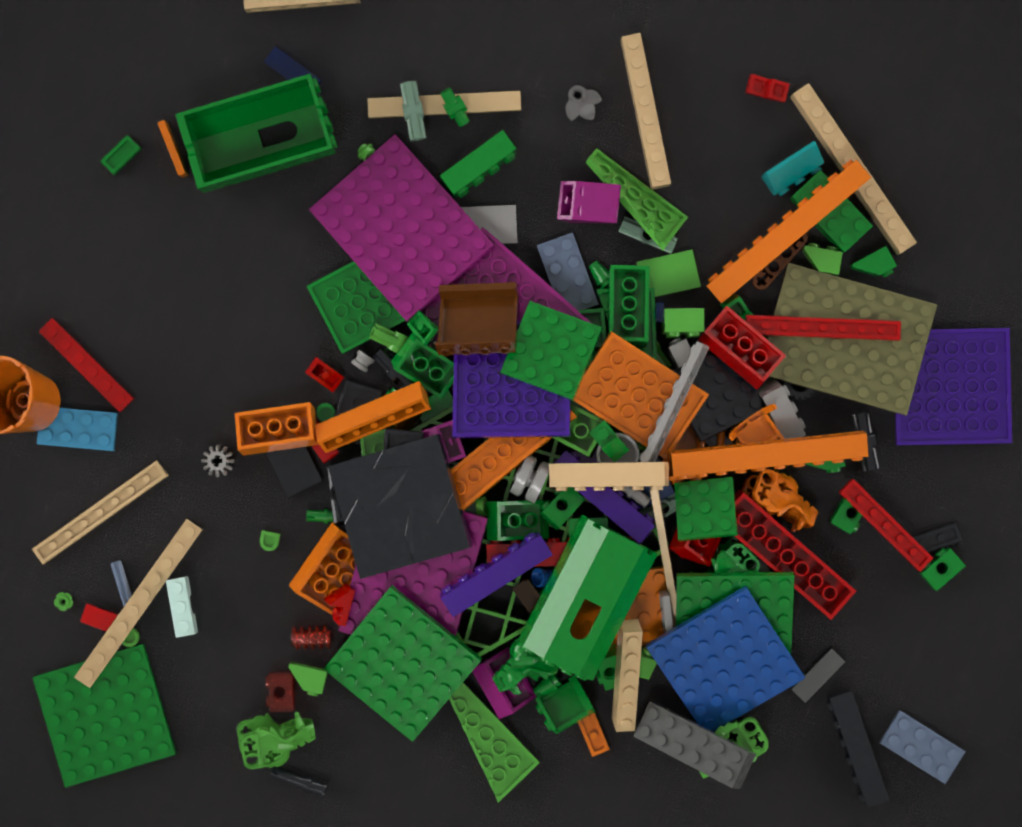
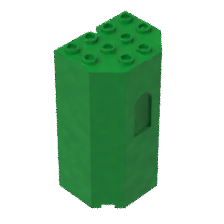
[175,74,338,193]
[518,515,657,681]

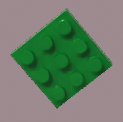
[674,477,738,541]

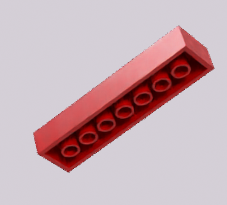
[735,489,856,620]

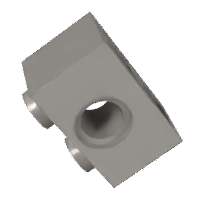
[666,338,691,368]

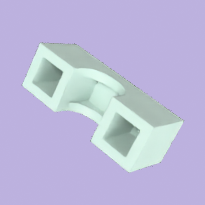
[166,576,198,638]

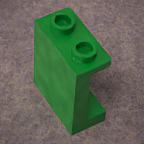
[535,675,596,734]

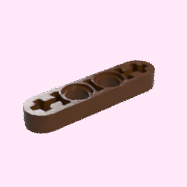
[752,233,808,290]

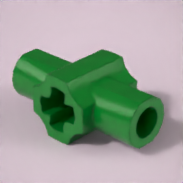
[440,87,470,127]

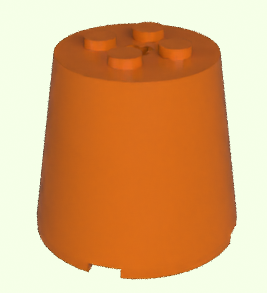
[0,356,61,434]

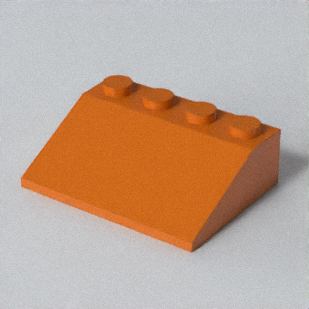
[289,522,356,615]

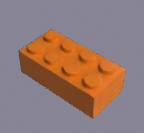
[235,402,318,456]

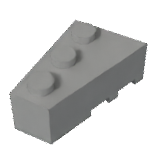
[758,378,806,439]

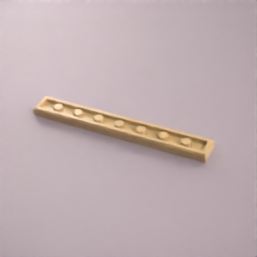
[367,91,521,118]
[32,460,168,565]
[650,486,676,628]

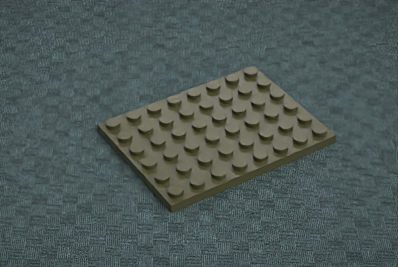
[767,263,937,416]

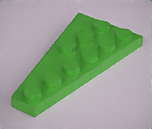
[586,148,688,251]
[449,682,540,803]

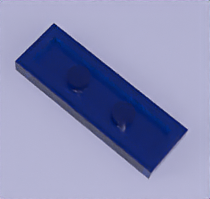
[264,46,322,84]

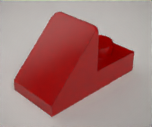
[305,357,344,392]
[324,584,355,627]

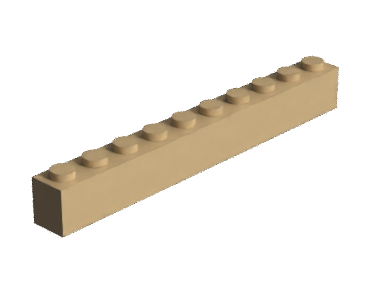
[790,83,917,255]

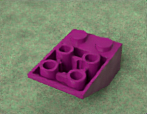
[557,181,621,223]
[421,420,467,463]

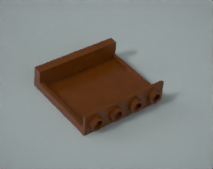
[435,282,519,356]

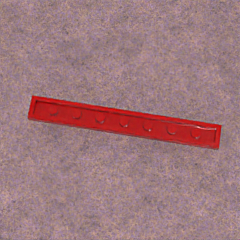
[745,315,901,341]

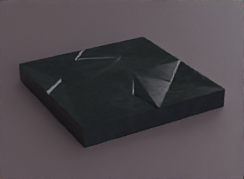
[328,434,473,579]

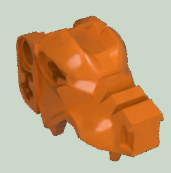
[741,469,818,533]

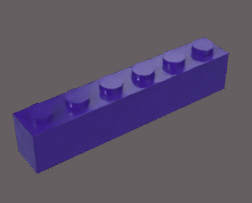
[555,450,656,544]
[440,532,553,617]

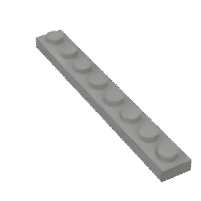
[639,341,710,462]

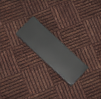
[791,648,845,703]

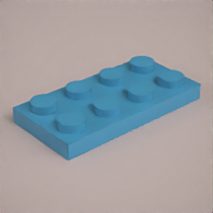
[37,408,118,451]

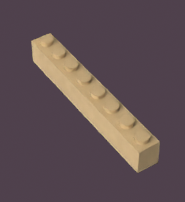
[621,33,671,190]

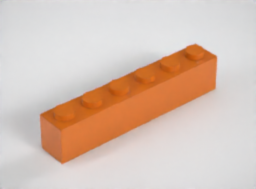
[314,381,431,453]

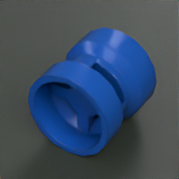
[531,568,554,588]

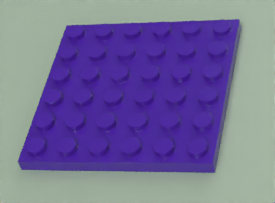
[452,321,571,438]
[895,328,1012,445]

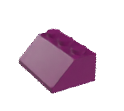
[472,647,537,719]

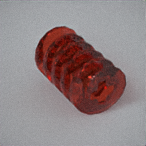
[291,625,332,650]

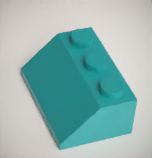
[762,141,824,196]

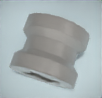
[351,350,375,373]

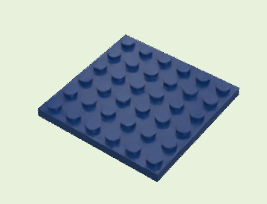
[646,586,805,732]

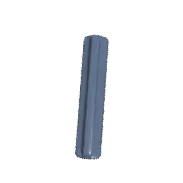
[111,560,132,606]

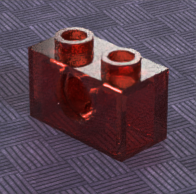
[266,671,295,712]

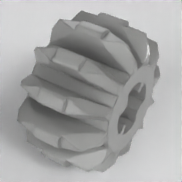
[201,445,235,477]

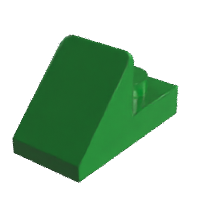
[407,310,439,346]
[589,420,629,463]

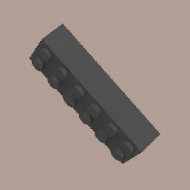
[634,701,756,789]

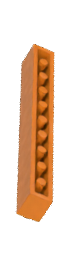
[707,159,872,303]
[669,431,869,480]

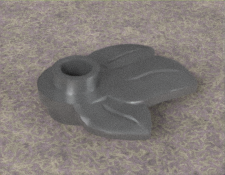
[565,85,602,121]

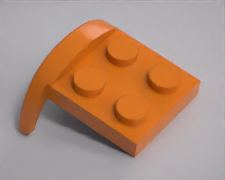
[728,404,785,444]

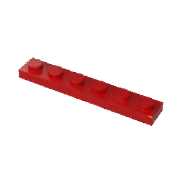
[39,318,134,412]
[838,478,933,572]

